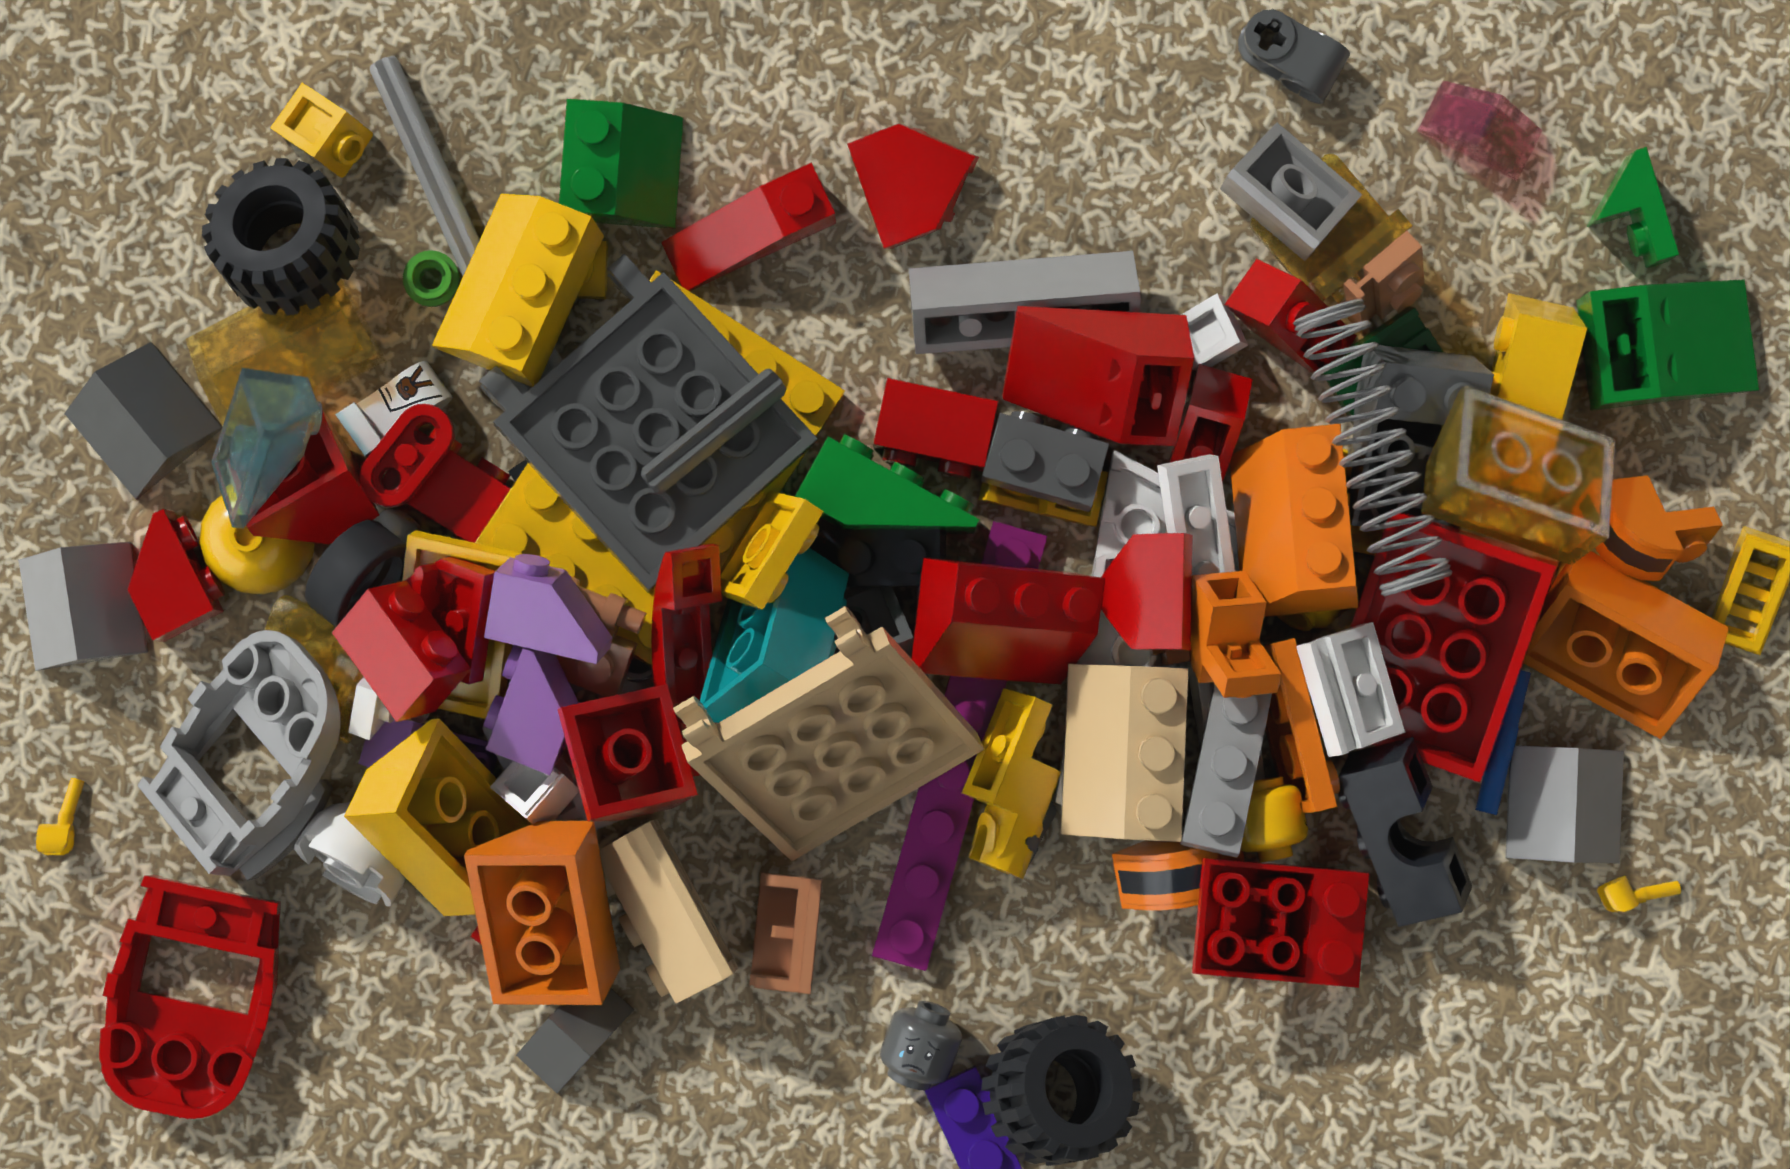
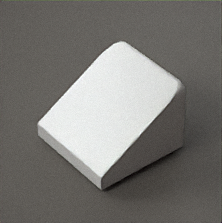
[490,761,579,824]

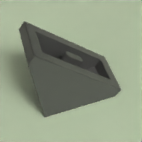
[516,988,635,1093]

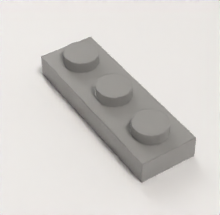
[1180,683,1272,858]

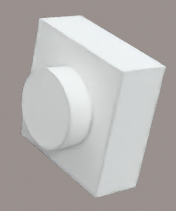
[1181,293,1248,370]

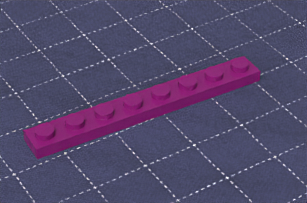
[872,521,1047,971]

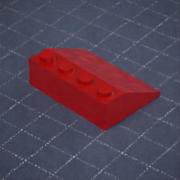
[1350,509,1560,783]

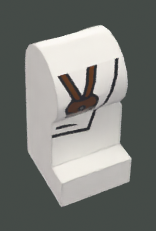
[335,360,453,457]

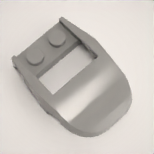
[138,630,341,876]

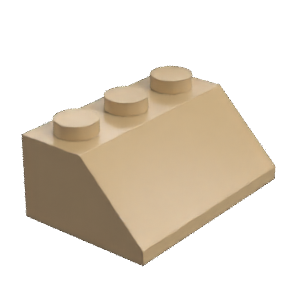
[1061,664,1188,842]
[600,819,738,1003]

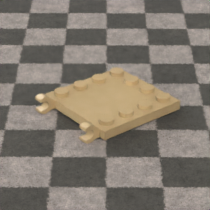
[673,606,985,861]

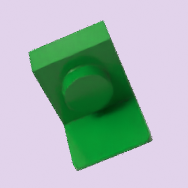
[1587,147,1679,268]

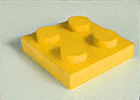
[720,491,824,610]

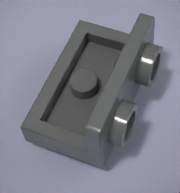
[980,411,1109,512]

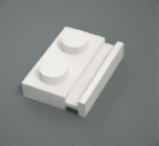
[1296,622,1405,757]

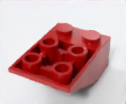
[1002,306,1194,446]
[1192,858,1369,988]

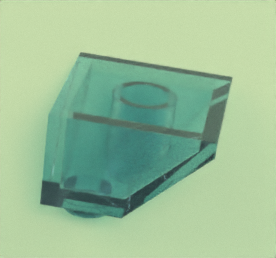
[211,368,323,529]

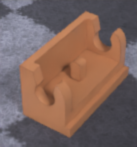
[749,872,823,994]

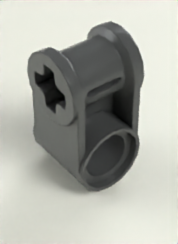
[1238,9,1350,104]

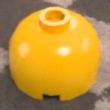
[199,488,314,595]

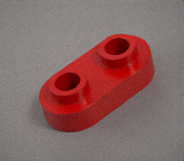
[359,404,455,508]

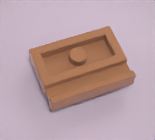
[1344,231,1424,335]

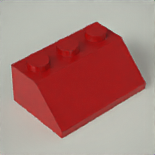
[912,558,1105,685]

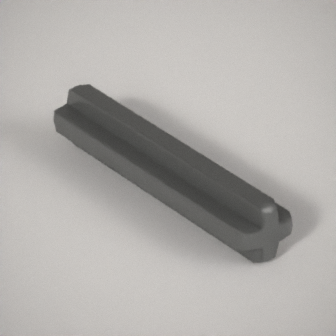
[641,369,786,495]

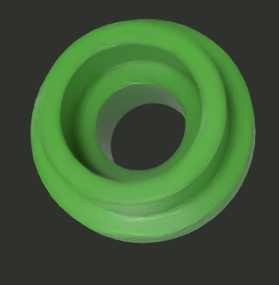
[403,250,460,307]

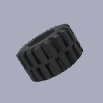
[202,158,360,315]
[982,1015,1141,1166]

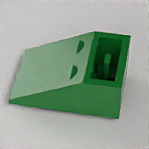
[1576,279,1759,411]
[795,434,980,534]

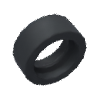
[305,519,406,627]

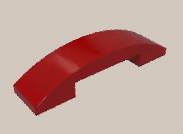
[651,543,722,777]

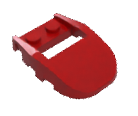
[99,875,281,1119]

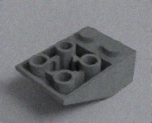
[1350,345,1494,530]

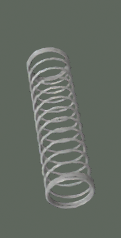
[1293,298,1453,596]

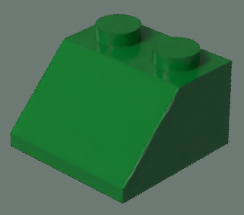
[559,99,684,229]

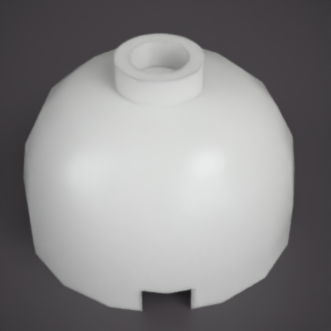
[294,802,406,906]

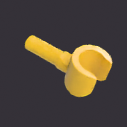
[36,778,85,855]
[1597,876,1681,912]

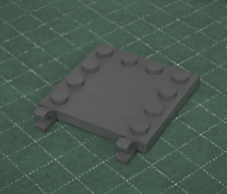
[479,254,818,593]

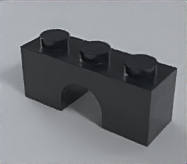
[1338,737,1472,927]

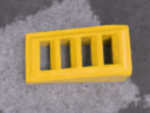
[1712,526,1790,655]

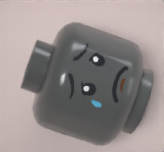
[880,1001,962,1090]

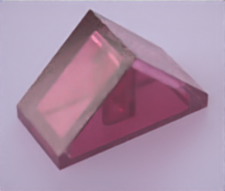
[1417,80,1542,181]

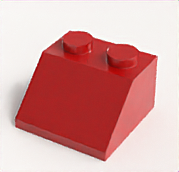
[223,408,380,544]
[557,684,698,822]

